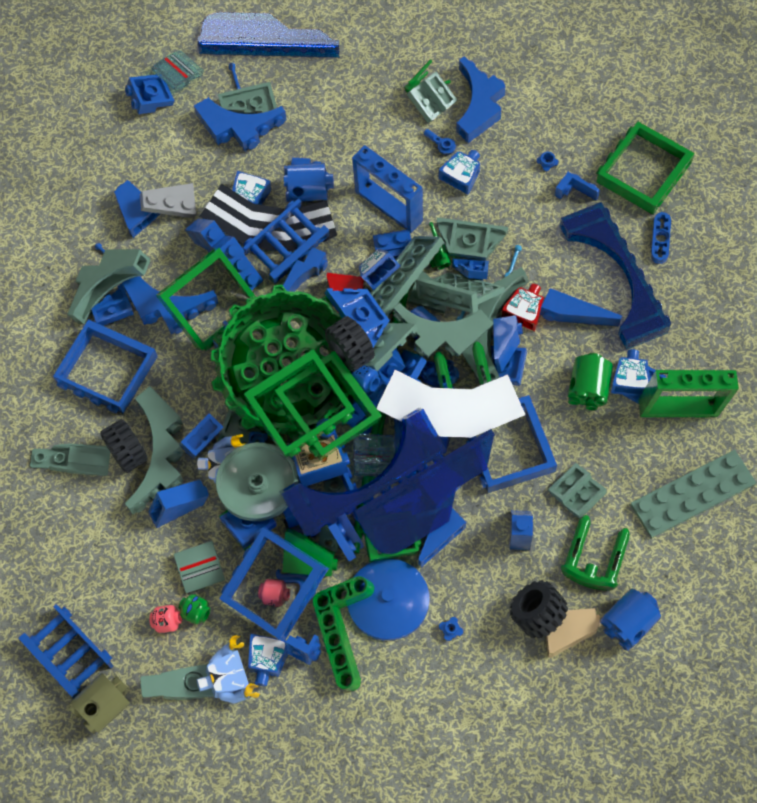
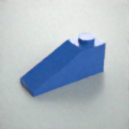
[493,315,523,373]
[418,505,466,568]

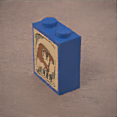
[289,431,350,487]

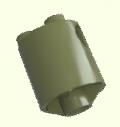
[69,673,130,734]

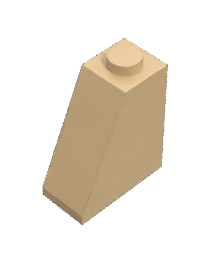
[546,608,601,658]

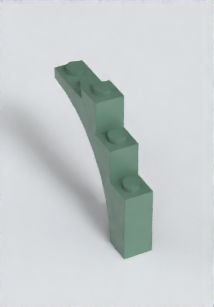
[462,267,529,384]
[124,386,183,515]

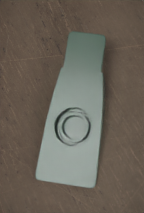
[30,444,111,476]
[140,664,214,700]

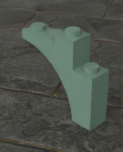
[67,249,151,324]
[393,303,494,359]

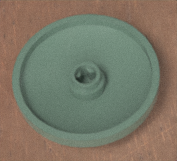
[216,443,298,521]

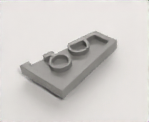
[140,183,196,218]

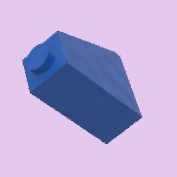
[114,180,160,238]
[148,479,208,528]
[510,510,533,550]

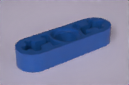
[651,212,671,264]

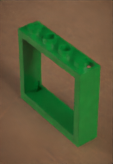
[596,121,695,215]
[155,248,256,351]
[244,349,355,458]
[273,351,382,461]
[638,370,739,417]

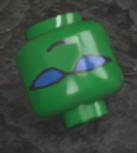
[178,594,211,625]

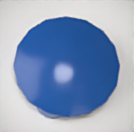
[421,360,459,387]

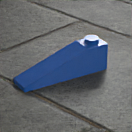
[540,288,622,327]

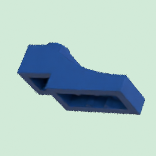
[283,247,328,292]

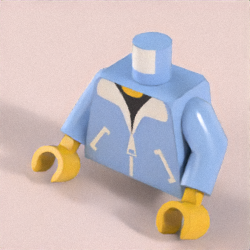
[197,434,245,484]
[197,635,260,704]

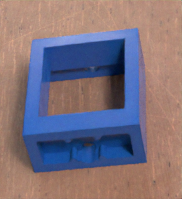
[180,413,223,459]

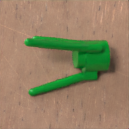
[404,59,451,93]
[429,222,451,270]

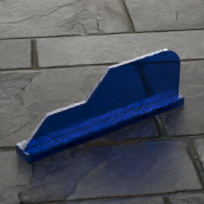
[197,12,340,58]
[352,429,495,555]

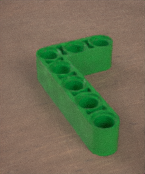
[313,576,374,692]

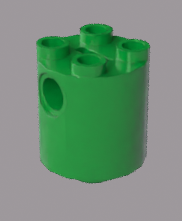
[568,353,613,411]

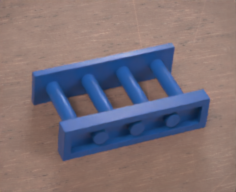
[243,198,330,284]
[18,604,114,699]

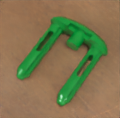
[434,341,491,389]
[560,515,630,591]

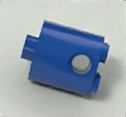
[284,163,334,202]
[600,588,661,651]

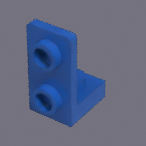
[555,171,600,201]

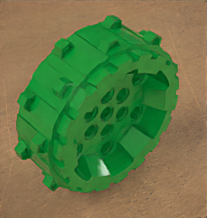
[210,284,351,441]

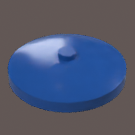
[348,559,430,641]

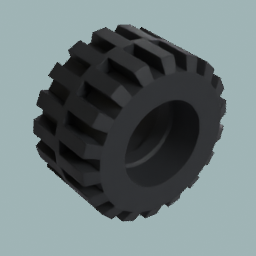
[325,316,375,372]
[100,419,148,473]
[510,580,568,638]

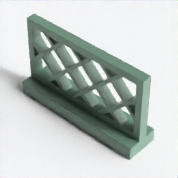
[416,272,505,313]

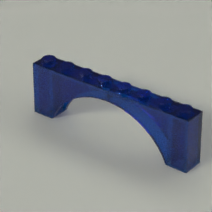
[559,202,671,350]
[279,408,447,537]

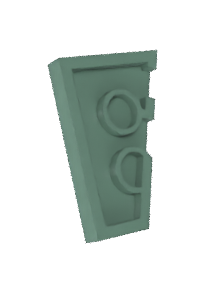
[218,82,277,114]

